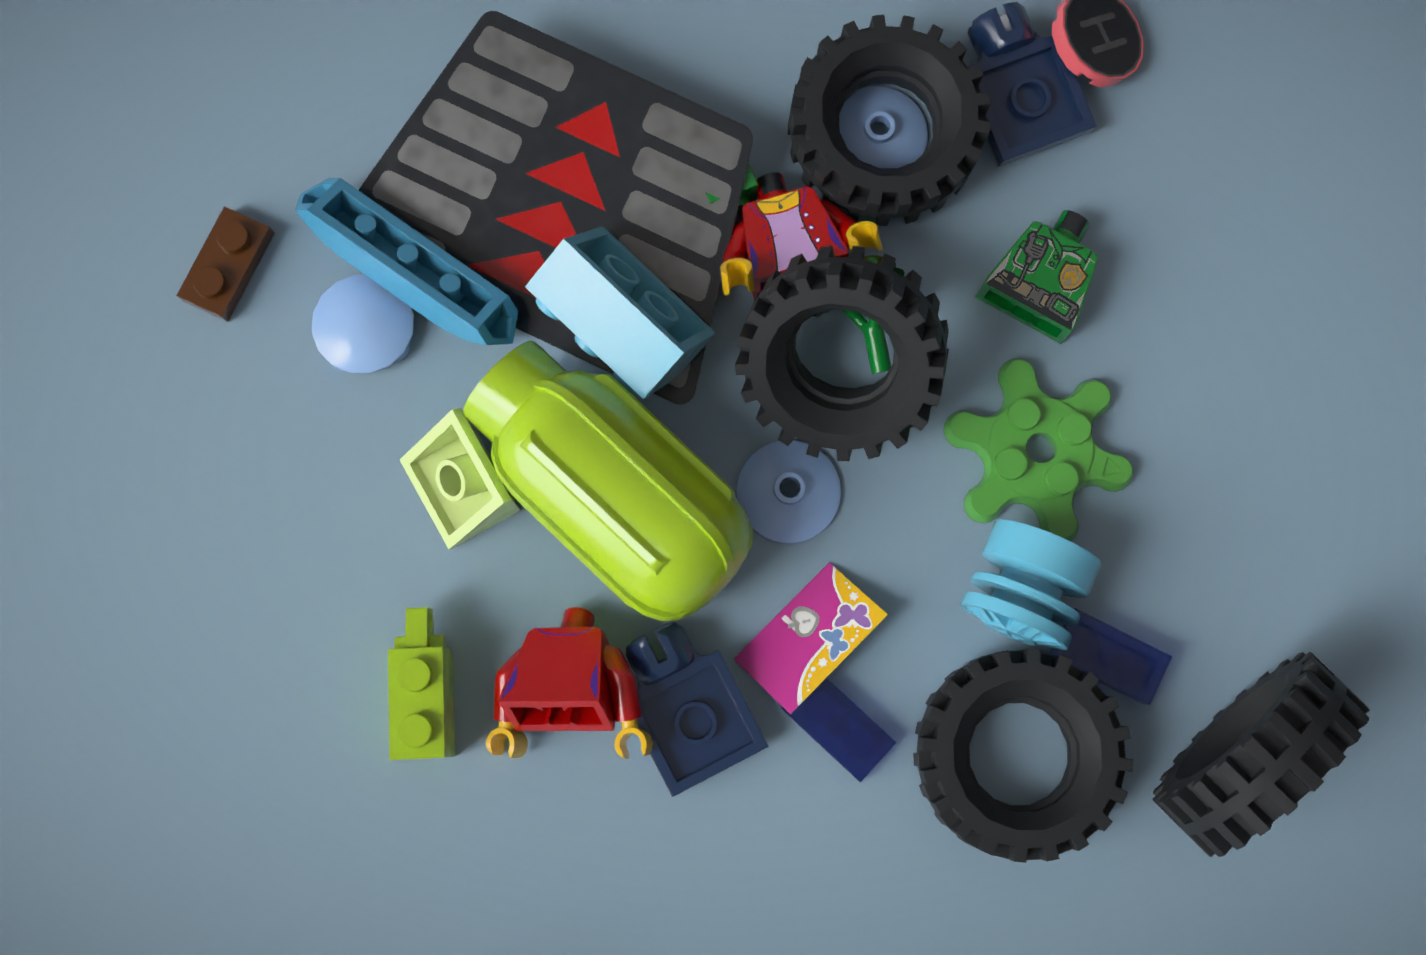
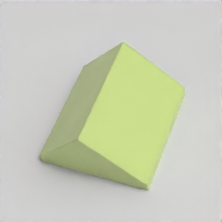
[400,407,521,549]

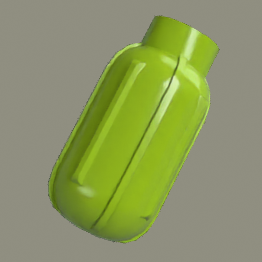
[463,340,753,621]

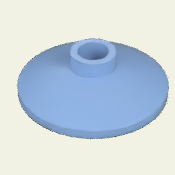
[839,86,928,168]
[737,440,841,544]

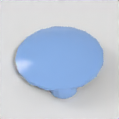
[312,274,414,374]

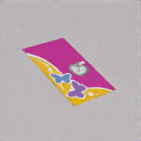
[734,563,888,714]

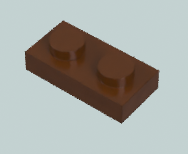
[176,206,275,322]

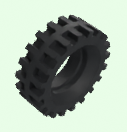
[787,14,991,226]
[735,245,949,461]
[913,649,1133,863]
[1153,652,1370,857]

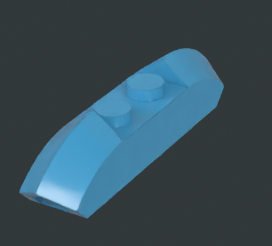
[295,178,518,345]

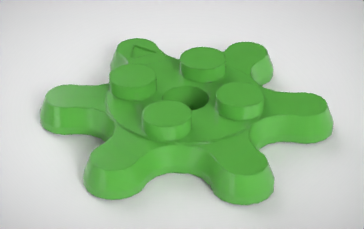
[943,358,1133,541]

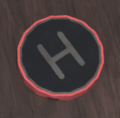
[1052,0,1144,87]

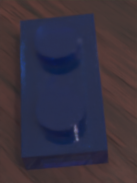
[1049,608,1172,705]
[780,678,896,783]

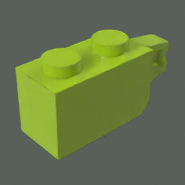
[388,607,455,760]

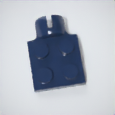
[968,2,1097,167]
[626,622,769,797]

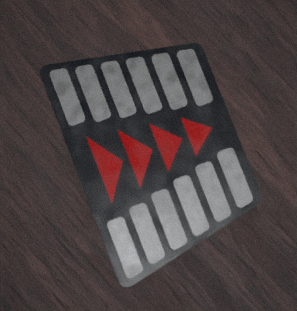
[358,11,753,405]

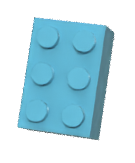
[525,226,716,399]

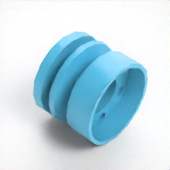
[960,519,1102,650]

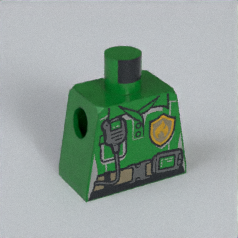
[975,210,1098,344]

